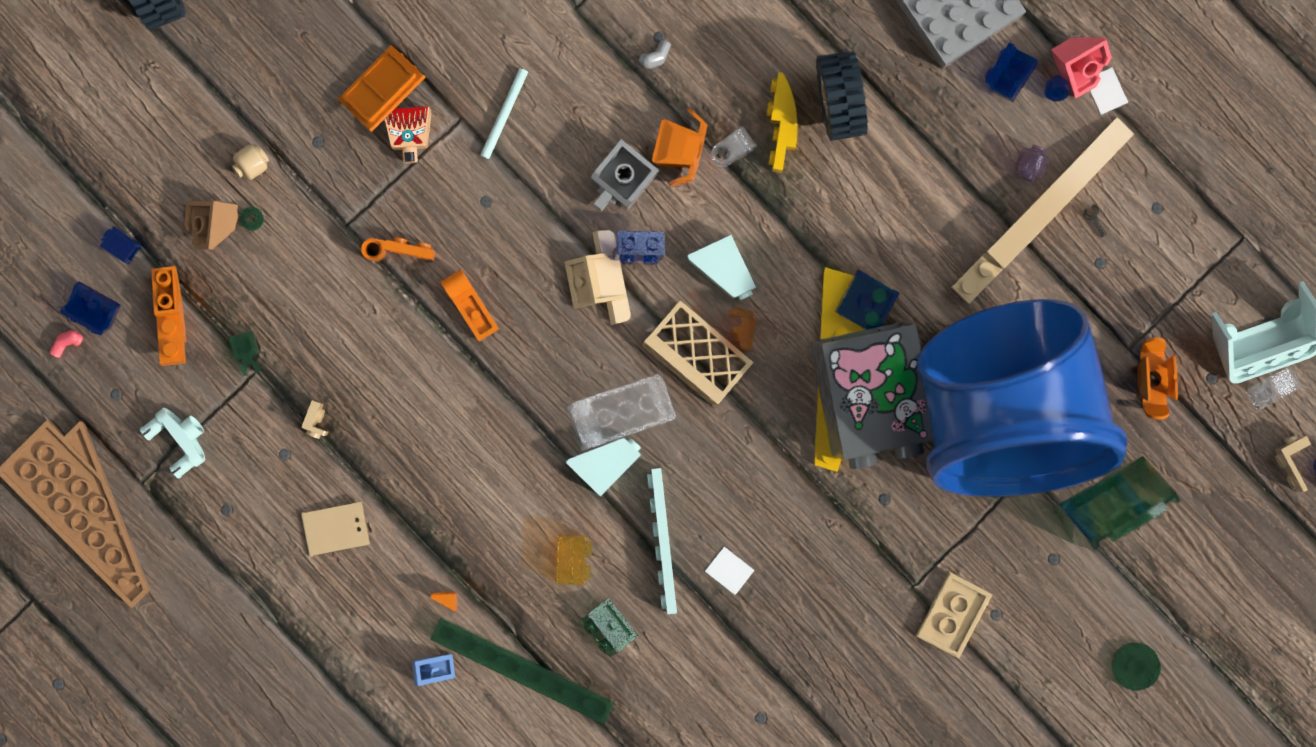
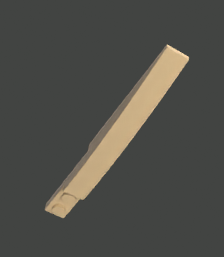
[951,118,1134,304]

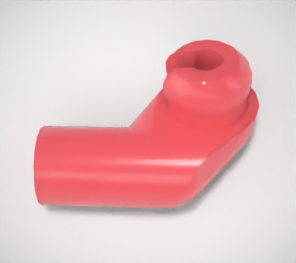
[49,330,83,358]

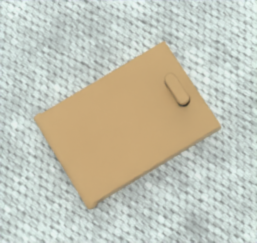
[301,502,370,557]

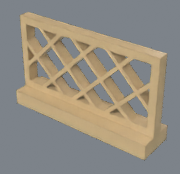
[642,300,754,408]

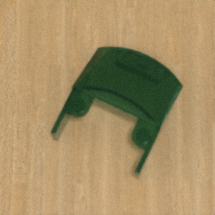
[1054,456,1181,550]

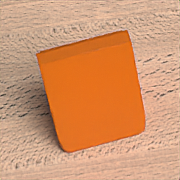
[431,591,458,611]

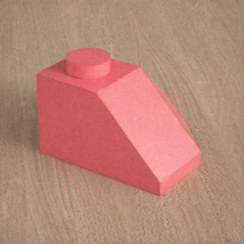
[1051,37,1112,98]

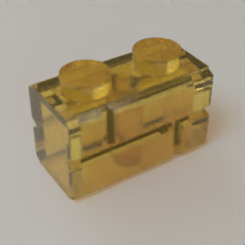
[556,534,592,585]

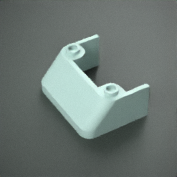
[1212,281,1316,383]

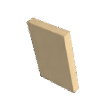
[915,572,993,659]

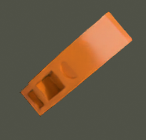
[151,266,187,366]

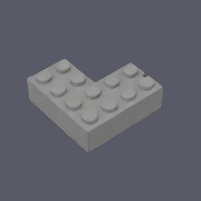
[896,0,1026,69]

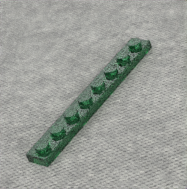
[430,617,615,725]

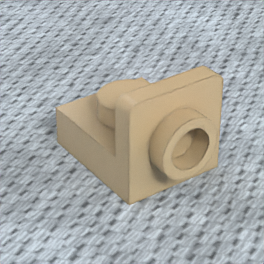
[301,400,328,439]

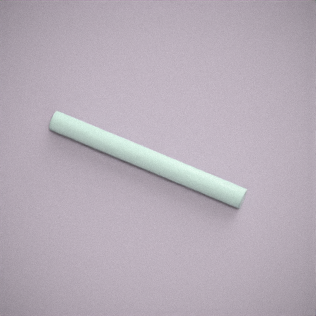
[480,68,528,159]

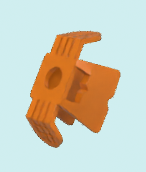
[652,107,708,187]
[1136,337,1178,420]

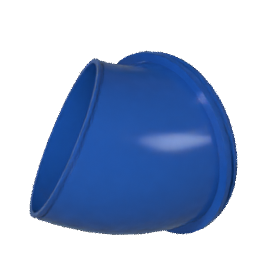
[917,299,1127,497]

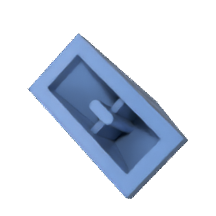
[412,654,455,686]

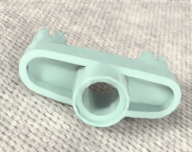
[140,408,205,479]

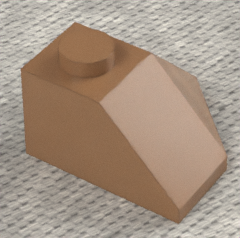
[184,201,238,250]

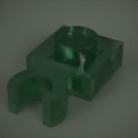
[229,331,261,376]

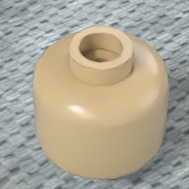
[231,144,269,180]

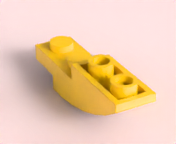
[766,72,797,173]

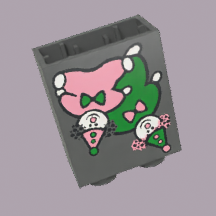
[810,322,933,469]

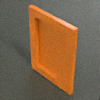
[338,45,426,132]

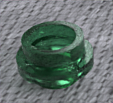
[240,207,264,231]

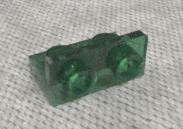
[581,598,639,657]

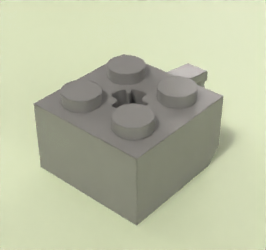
[591,139,659,211]

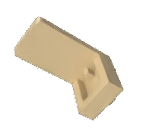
[1274,434,1311,492]

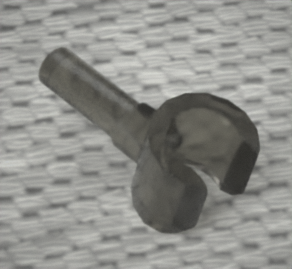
[1083,204,1106,238]

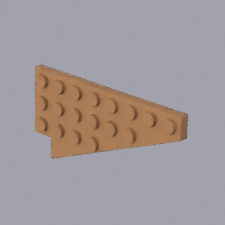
[0,420,151,608]

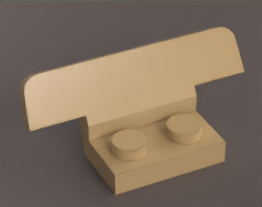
[565,230,631,325]

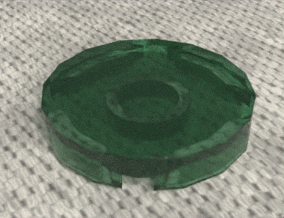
[1111,642,1161,691]

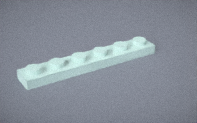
[647,468,677,614]

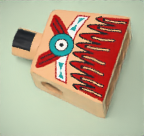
[385,107,431,163]

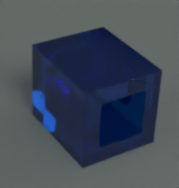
[100,226,143,264]

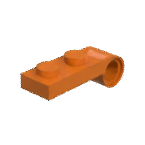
[361,237,436,262]
[440,269,499,342]

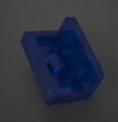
[984,42,1039,103]
[613,231,665,265]
[60,281,121,335]

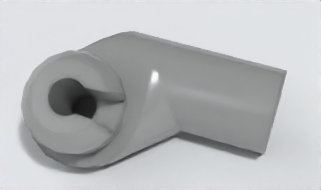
[639,40,671,69]

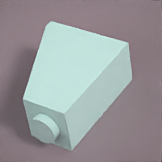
[687,235,756,301]
[566,438,641,496]

